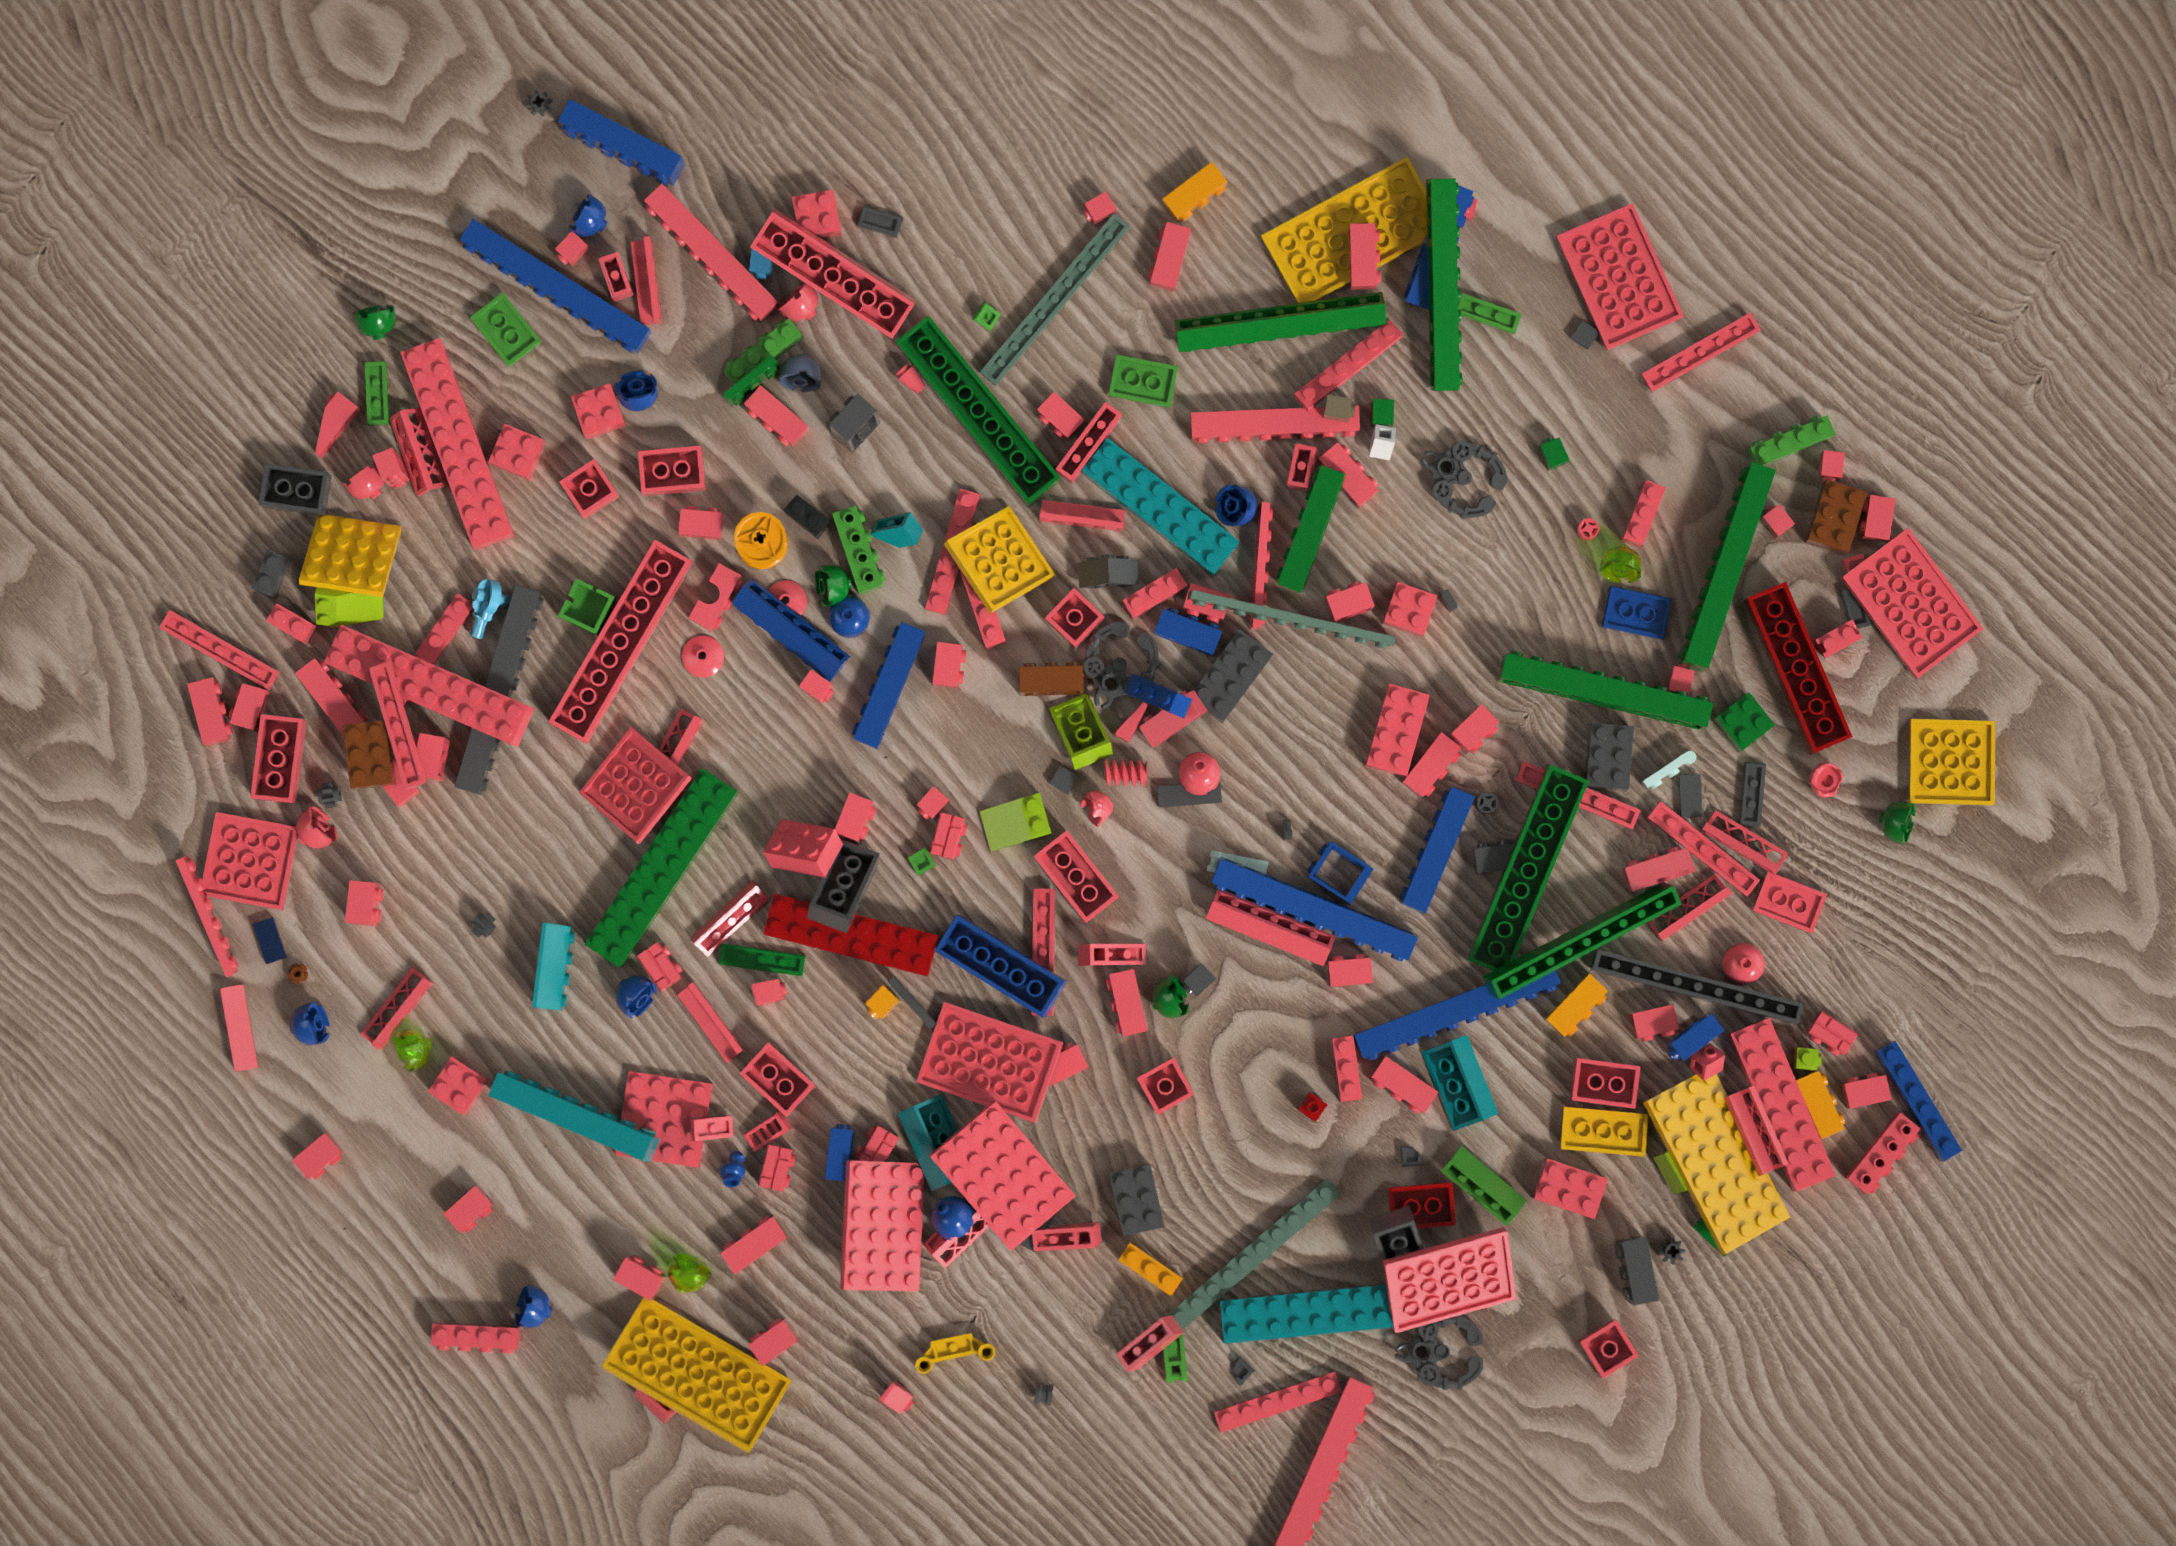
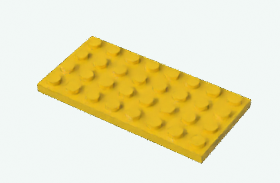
[1261,157,1427,303]
[1643,1074,1790,1255]
[601,1297,792,1454]

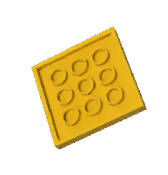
[944,506,1055,614]
[299,515,401,597]
[1909,719,1996,806]

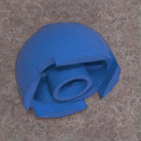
[568,194,607,237]
[615,371,658,411]
[1215,484,1257,527]
[828,596,870,638]
[616,975,657,1019]
[290,1002,329,1045]
[931,1196,975,1240]
[514,1284,552,1328]

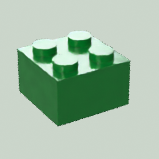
[1712,692,1775,753]

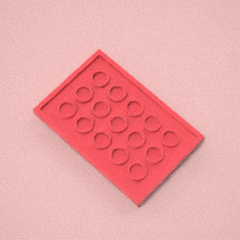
[1556,203,1684,351]
[1841,528,1983,679]
[916,1002,1063,1123]
[929,1100,1075,1251]
[840,1160,925,1291]
[1383,1226,1516,1333]

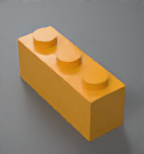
[1162,162,1227,222]
[1544,973,1608,1037]
[865,985,901,1019]
[1796,1071,1845,1139]
[1118,1242,1183,1296]

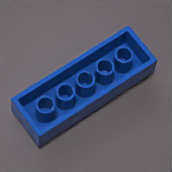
[558,99,685,186]
[935,915,1068,1018]

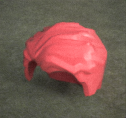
[1809,762,1843,797]
[1080,791,1113,827]

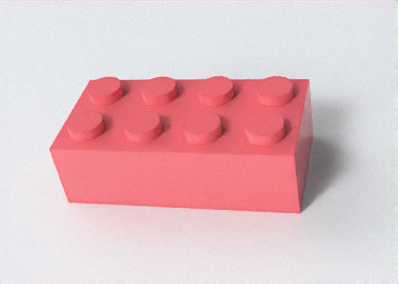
[1365,683,1430,778]
[250,714,307,804]
[1033,830,1119,924]

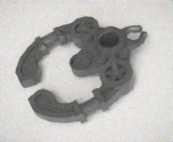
[1421,441,1507,519]
[1083,621,1161,709]
[1395,1315,1483,1390]

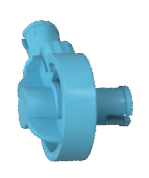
[469,579,510,639]

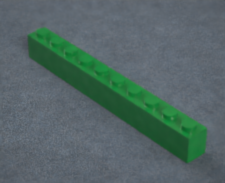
[1426,178,1463,391]
[1174,292,1386,352]
[1482,882,1681,999]

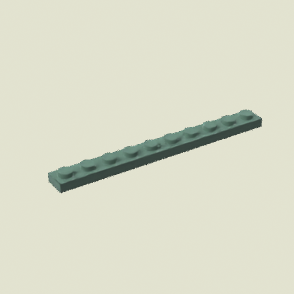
[980,213,1130,386]
[1187,590,1396,649]
[1166,1179,1341,1330]

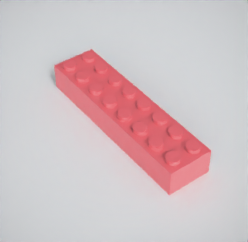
[750,209,916,339]
[1727,1018,1836,1192]

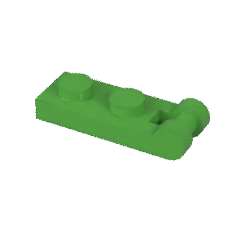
[1163,1334,1188,1383]

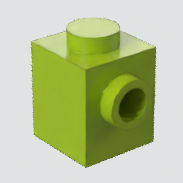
[1792,1047,1822,1071]

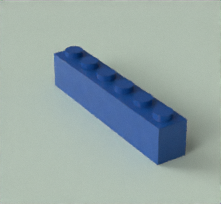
[1402,186,1474,310]
[732,578,850,682]
[852,622,926,750]
[1399,787,1475,914]
[1873,1041,1962,1162]

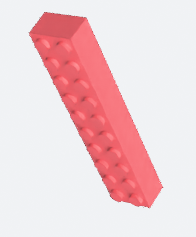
[400,338,515,551]
[548,540,693,745]
[324,625,534,748]

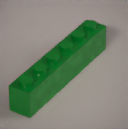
[1276,465,1347,593]

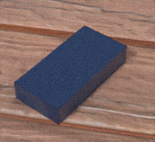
[253,917,287,964]

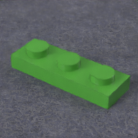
[1458,293,1522,335]
[365,361,390,426]

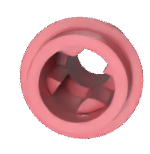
[895,363,926,394]

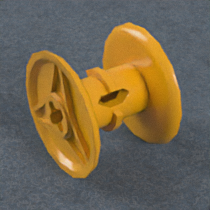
[733,512,788,570]

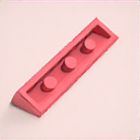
[690,881,769,957]
[220,985,258,1072]

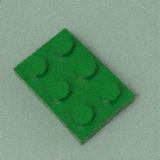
[723,355,780,407]

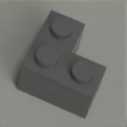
[1078,554,1139,589]

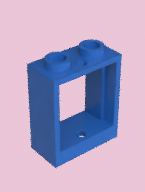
[1307,841,1374,905]
[1665,1014,1724,1061]
[825,1124,854,1181]

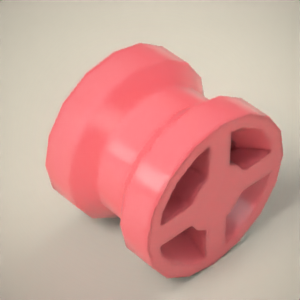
[1577,518,1599,541]

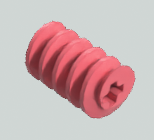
[1104,759,1147,787]

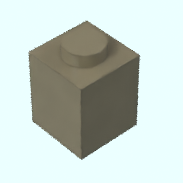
[1323,395,1356,423]

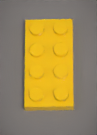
[1560,1107,1649,1157]

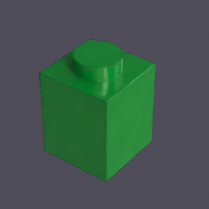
[1371,399,1394,427]
[1538,436,1569,471]

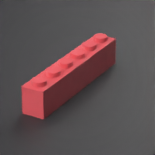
[1206,889,1336,966]

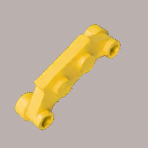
[915,1333,995,1374]

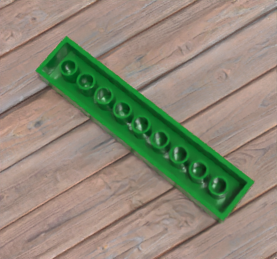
[896,315,1061,507]
[1677,462,1776,673]
[1497,651,1713,731]
[1466,764,1589,971]
[584,768,739,969]

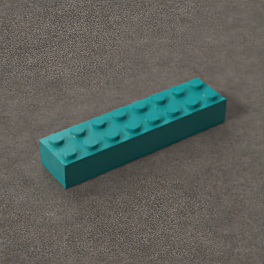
[1081,438,1240,577]
[488,1070,661,1162]
[1219,1284,1394,1344]

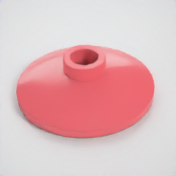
[768,580,807,617]
[682,636,724,678]

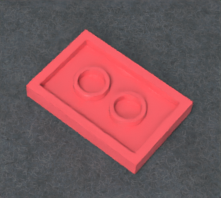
[1752,871,1827,934]

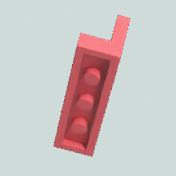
[631,236,662,325]
[389,407,447,496]
[1039,500,1125,532]
[659,709,703,766]
[1702,810,1789,875]
[1647,873,1732,941]
[360,967,433,1050]
[677,982,744,1063]
[1724,1086,1788,1176]
[923,1201,989,1268]

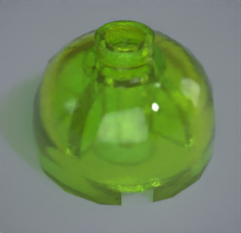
[1599,545,1642,583]
[394,1029,432,1073]
[668,1253,712,1293]

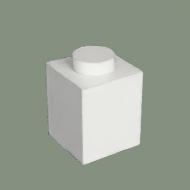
[1369,424,1396,460]

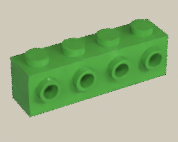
[723,318,804,385]
[1747,414,1836,466]
[832,506,886,595]
[1441,1146,1527,1225]

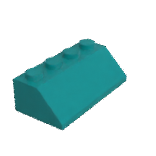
[532,923,575,1011]
[1422,1035,1499,1131]
[898,1094,958,1191]

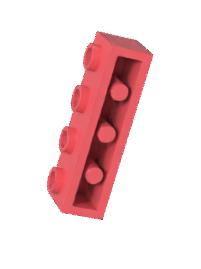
[1845,1112,1921,1195]
[431,1323,521,1353]

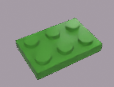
[470,292,542,368]
[1108,354,1178,408]

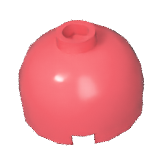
[777,282,819,322]
[343,462,385,500]
[1179,752,1220,795]
[296,806,338,849]
[1721,943,1765,985]

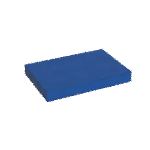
[1601,586,1672,640]

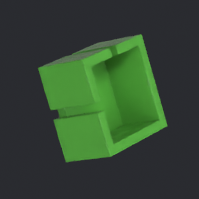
[558,578,617,636]

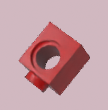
[1297,1093,1327,1122]

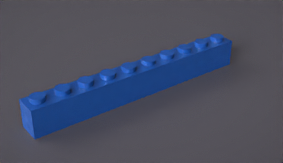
[459,219,652,353]
[1211,856,1418,962]
[1353,970,1561,1061]

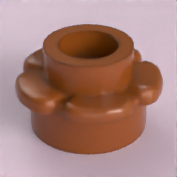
[287,963,308,984]

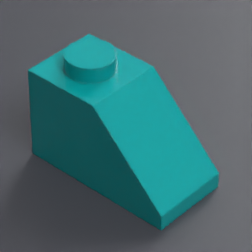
[870,512,923,548]

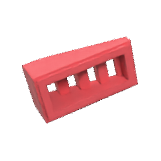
[1114,702,1148,743]
[743,1111,792,1152]

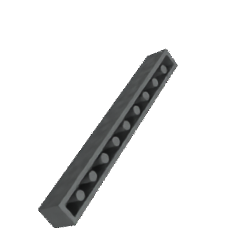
[454,585,544,795]
[1590,949,1804,1024]

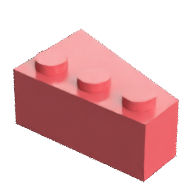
[1622,846,1696,893]

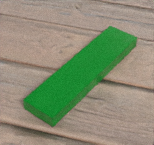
[719,943,806,976]

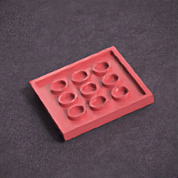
[579,727,692,844]
[202,812,298,911]
[615,1071,713,1168]

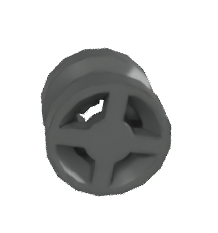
[1476,792,1498,814]
[1034,1382,1053,1406]

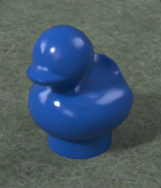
[719,1151,745,1187]

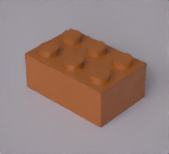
[1805,480,1867,555]
[1019,662,1084,696]
[343,720,396,790]

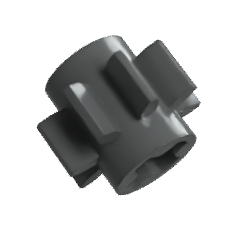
[526,90,553,117]
[317,782,342,808]
[470,912,497,938]
[1658,1238,1686,1265]

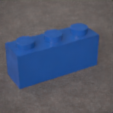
[1154,607,1222,657]
[1124,673,1192,718]

